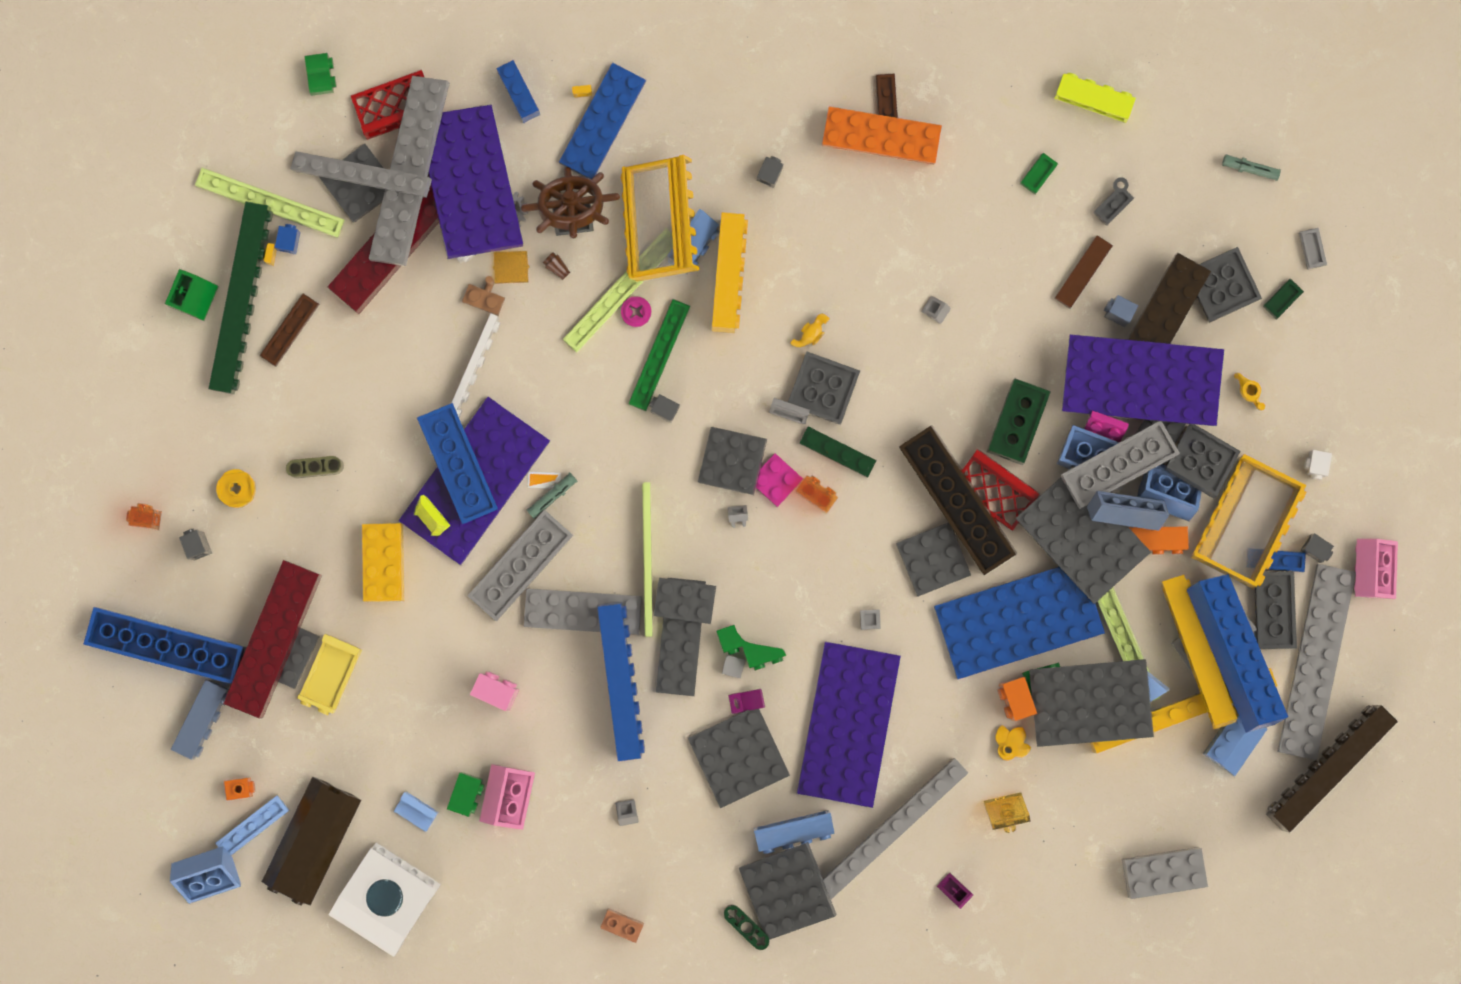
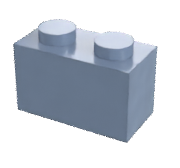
[1104,295,1139,327]

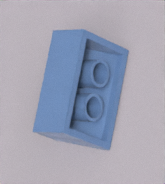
[668,209,720,274]
[1057,425,1119,469]
[1137,464,1202,521]
[1203,716,1267,776]
[170,846,241,904]

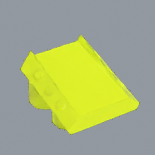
[414,495,450,536]

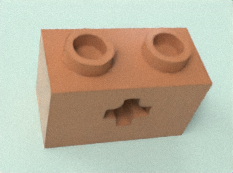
[600,908,644,943]

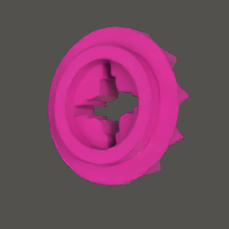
[621,297,652,327]

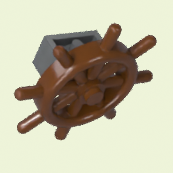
[521,167,620,239]

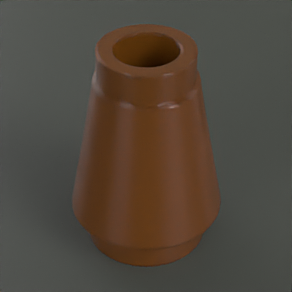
[542,252,570,280]

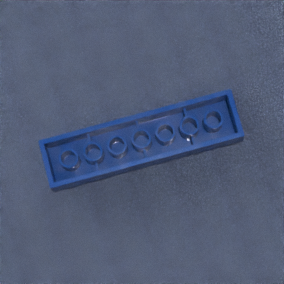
[1187,574,1288,733]
[598,602,645,761]
[83,607,247,684]

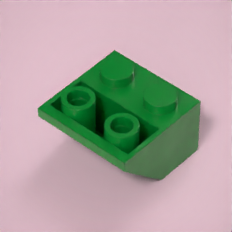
[165,269,219,321]

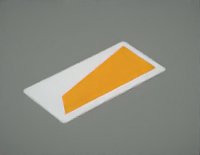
[528,472,561,489]

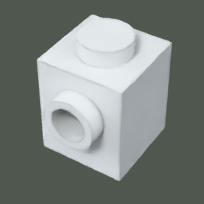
[1304,450,1332,480]

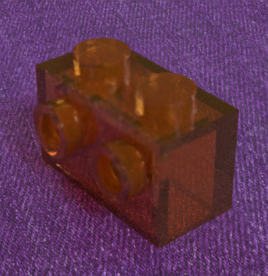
[795,475,838,514]
[126,503,162,530]

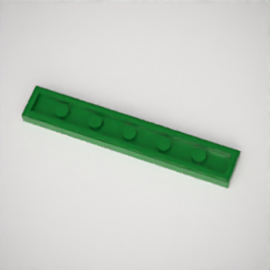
[628,299,690,411]

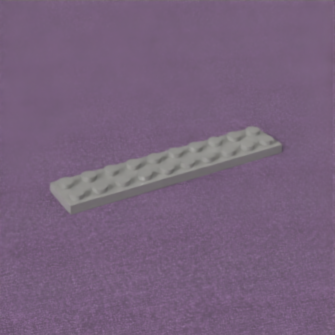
[369,76,450,266]
[1278,564,1356,760]

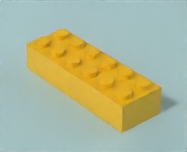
[712,212,748,333]

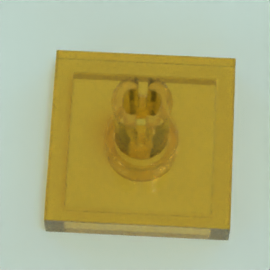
[984,792,1031,833]

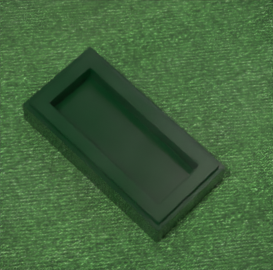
[1263,278,1304,320]

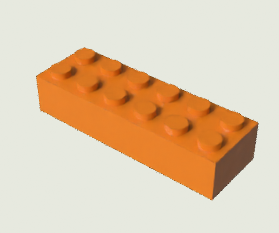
[822,106,942,165]

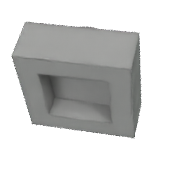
[860,610,881,630]

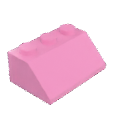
[1354,539,1398,599]
[479,764,535,830]

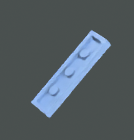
[215,795,290,856]

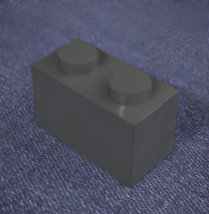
[179,528,212,561]

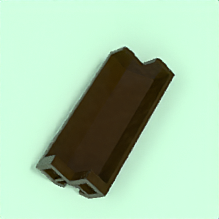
[261,776,361,906]

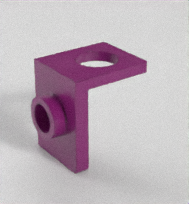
[728,689,765,714]

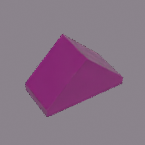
[937,873,973,909]

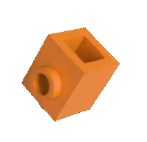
[224,777,255,800]

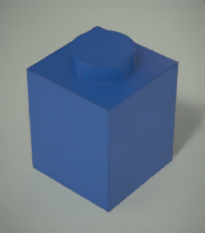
[275,224,301,254]

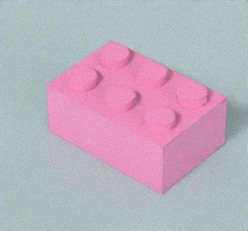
[470,671,519,711]

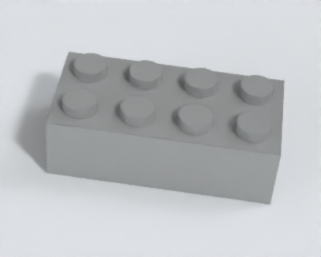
[1122,847,1208,899]

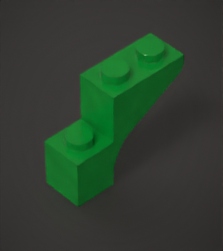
[716,625,786,671]

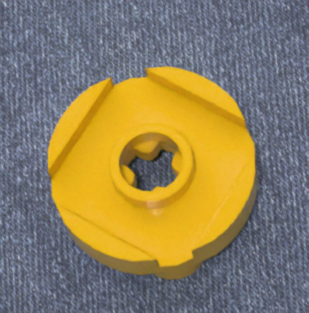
[216,469,256,508]

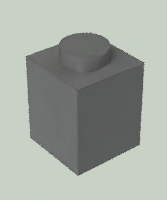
[757,156,784,188]
[649,394,680,423]
[1301,533,1334,563]

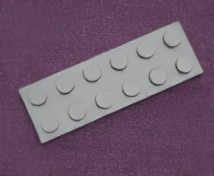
[1060,421,1180,509]
[468,510,574,622]
[524,589,642,635]

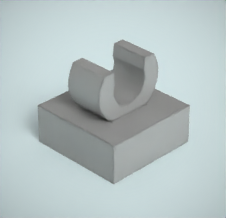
[728,505,748,528]

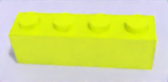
[1054,73,1136,123]

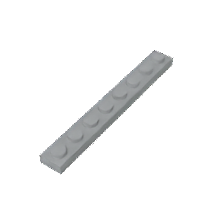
[290,151,432,198]

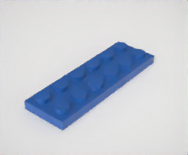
[559,62,646,180]
[417,403,498,524]

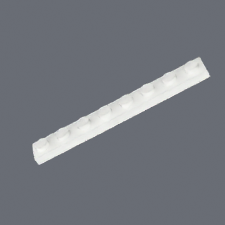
[429,314,500,456]

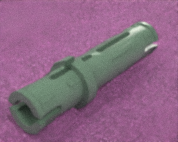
[1222,154,1281,181]
[527,472,578,519]

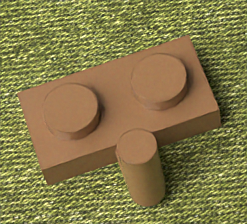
[462,276,505,316]

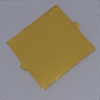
[493,251,530,284]

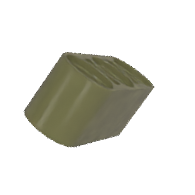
[286,456,344,478]

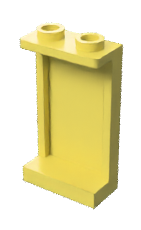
[297,634,362,715]

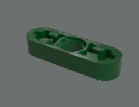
[724,905,769,950]

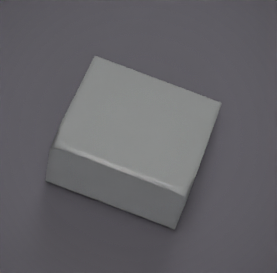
[921,296,951,324]
[722,655,745,678]
[615,799,639,826]

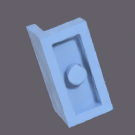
[394,791,439,832]

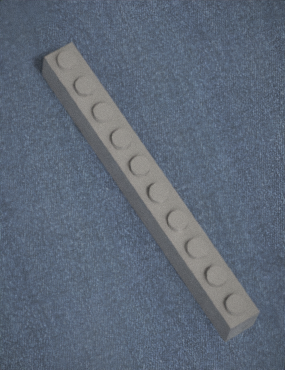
[823,758,968,899]

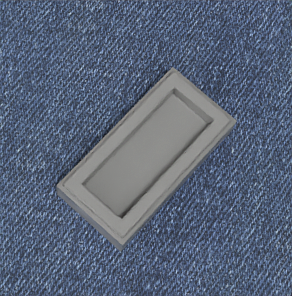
[1299,228,1327,270]
[769,398,810,424]

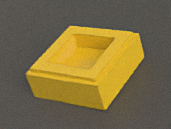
[572,85,592,98]
[263,243,277,266]

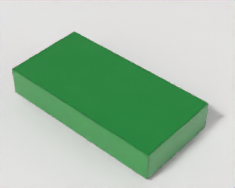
[1020,153,1058,195]

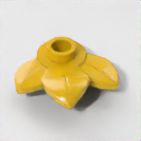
[995,725,1031,761]

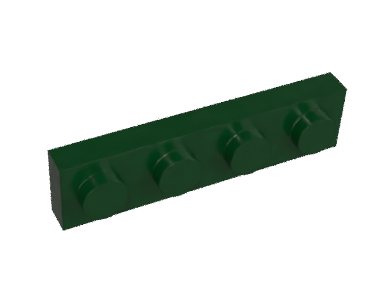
[799,426,877,478]

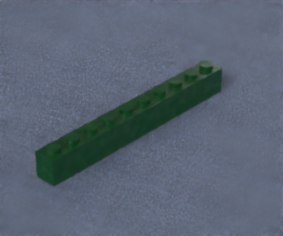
[208,201,273,395]

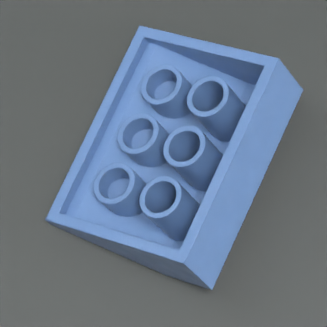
[754,810,835,854]

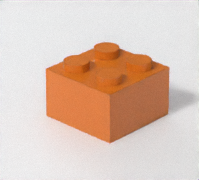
[997,677,1037,721]

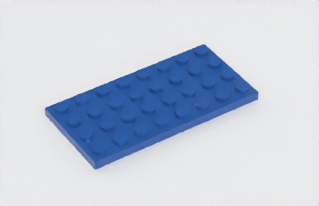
[934,567,1105,680]

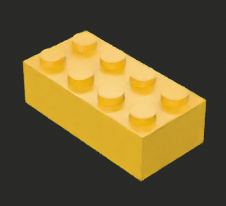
[362,523,404,602]

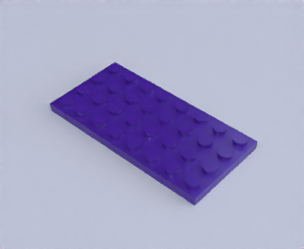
[428,104,523,259]
[1062,334,1224,426]
[398,397,550,565]
[797,642,901,808]

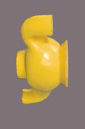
[790,313,830,347]
[1234,373,1265,411]

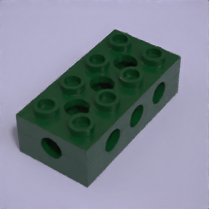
[986,378,1051,465]

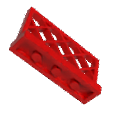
[351,70,424,140]
[962,449,1040,531]

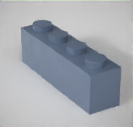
[1087,491,1170,531]
[171,680,229,760]

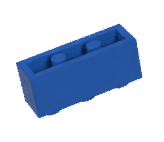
[496,60,540,123]

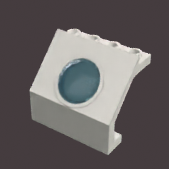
[329,843,441,957]

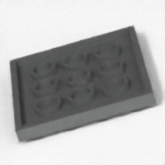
[688,709,790,808]
[739,842,837,940]

